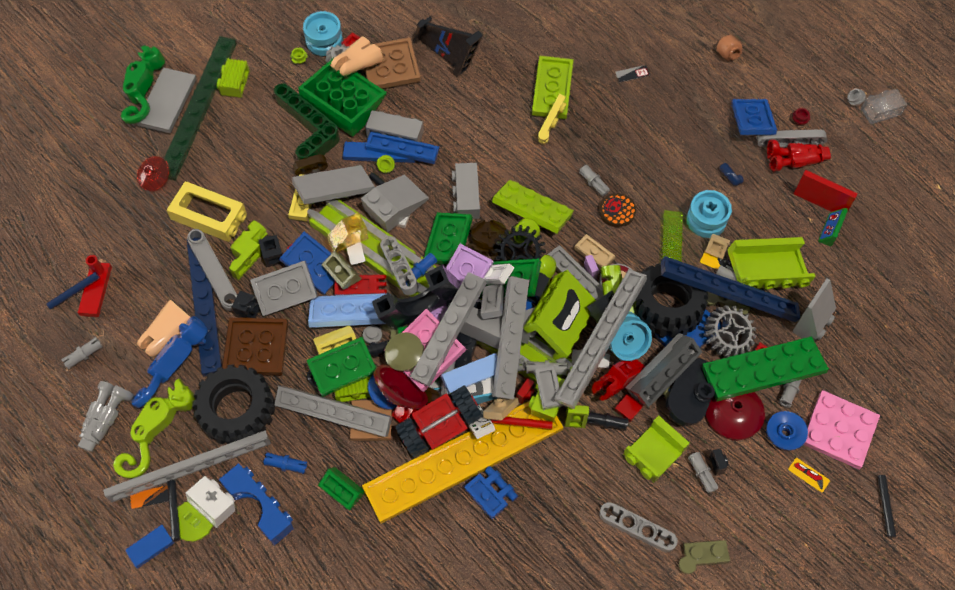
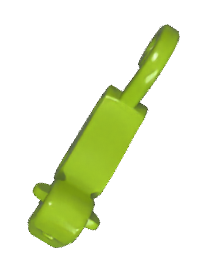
[113,379,196,479]

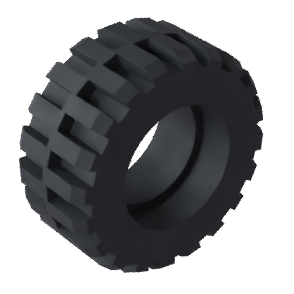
[633,263,708,338]
[193,364,275,445]

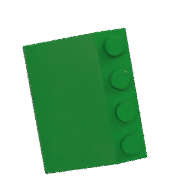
[298,58,387,137]

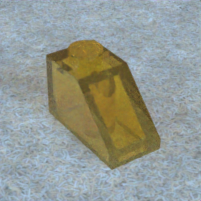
[326,212,368,252]

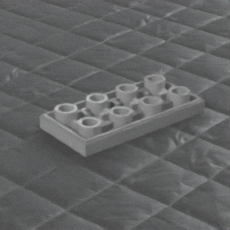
[137,68,197,133]
[292,165,375,204]

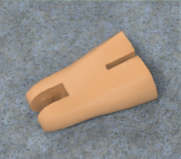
[331,36,383,76]
[137,300,190,357]

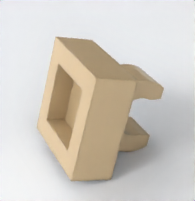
[705,234,730,259]

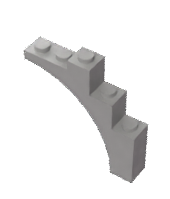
[460,307,537,349]

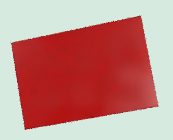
[794,170,858,212]

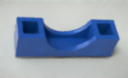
[219,463,294,546]

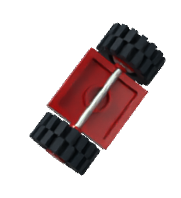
[396,385,483,458]

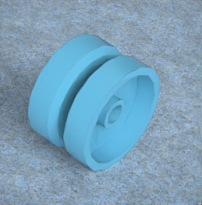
[303,11,343,56]
[687,190,732,238]
[609,311,652,361]

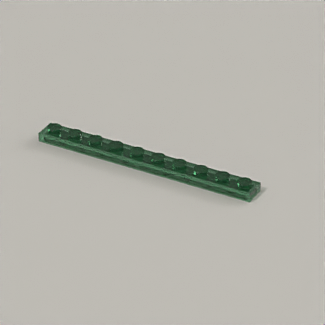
[157,36,237,181]

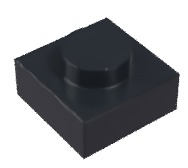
[709,448,728,476]

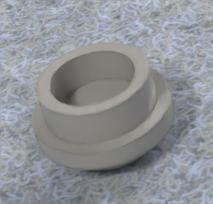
[848,89,866,106]
[363,325,382,344]

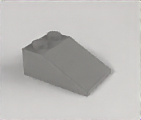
[361,174,429,233]
[792,278,836,342]

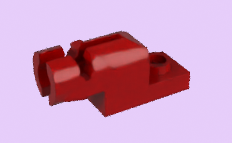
[592,359,645,401]

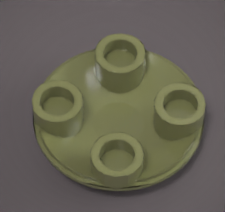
[385,332,424,372]

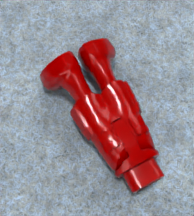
[767,139,831,171]

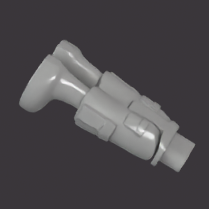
[78,381,134,452]

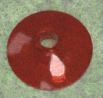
[137,156,170,191]

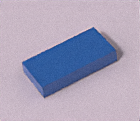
[125,525,174,569]

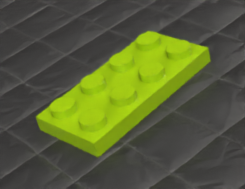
[532,56,573,119]
[492,180,574,234]

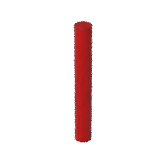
[491,417,553,430]

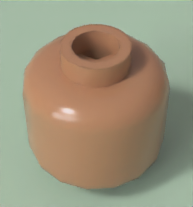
[717,35,742,61]

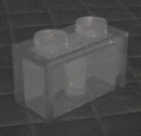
[860,89,907,125]

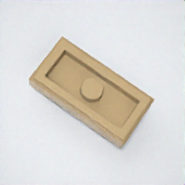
[574,234,615,269]
[483,397,519,420]

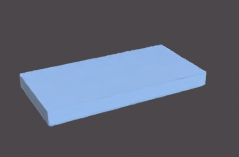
[308,293,386,328]

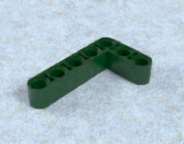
[274,83,340,160]

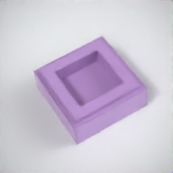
[584,255,599,280]

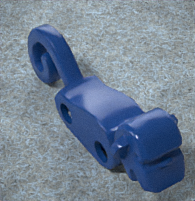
[131,316,208,408]

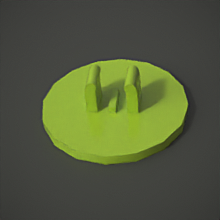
[178,501,213,542]

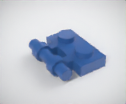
[464,466,518,519]

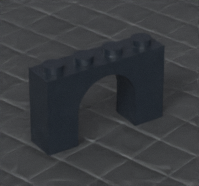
[371,265,460,330]

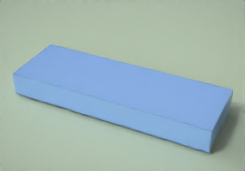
[441,353,497,394]

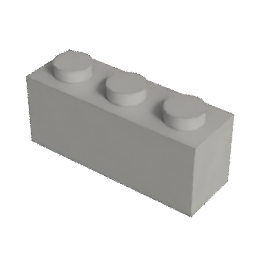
[366,110,424,142]
[452,163,480,219]

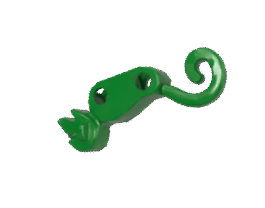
[121,46,165,124]

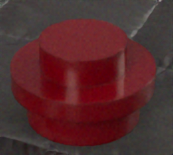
[792,108,810,125]

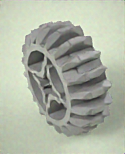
[703,306,757,358]

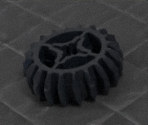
[495,225,546,261]

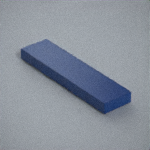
[365,132,439,164]
[343,142,415,163]

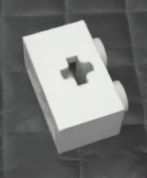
[186,476,235,528]

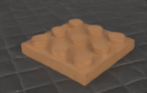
[365,37,421,89]

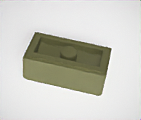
[322,251,362,289]

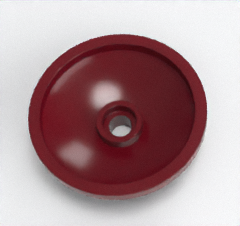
[374,365,428,409]
[705,392,765,441]

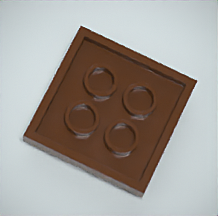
[222,317,288,376]

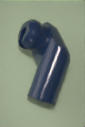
[720,163,744,186]

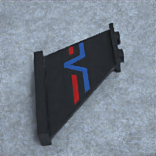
[413,16,483,77]

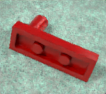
[78,255,112,317]

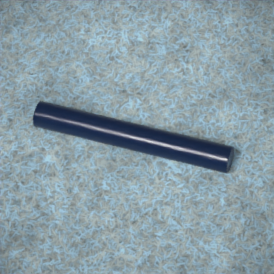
[46,272,100,309]

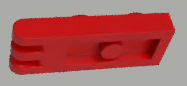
[335,275,387,295]

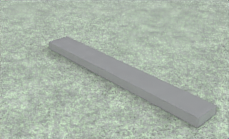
[554,269,647,409]
[103,430,271,502]

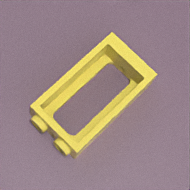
[167,181,247,242]

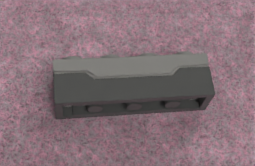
[625,333,702,408]

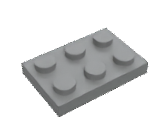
[250,261,318,316]

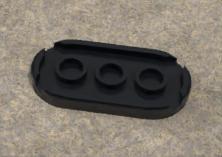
[666,358,712,426]

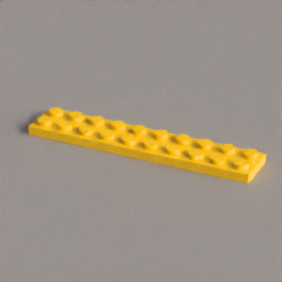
[362,401,564,524]

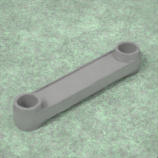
[187,229,237,311]

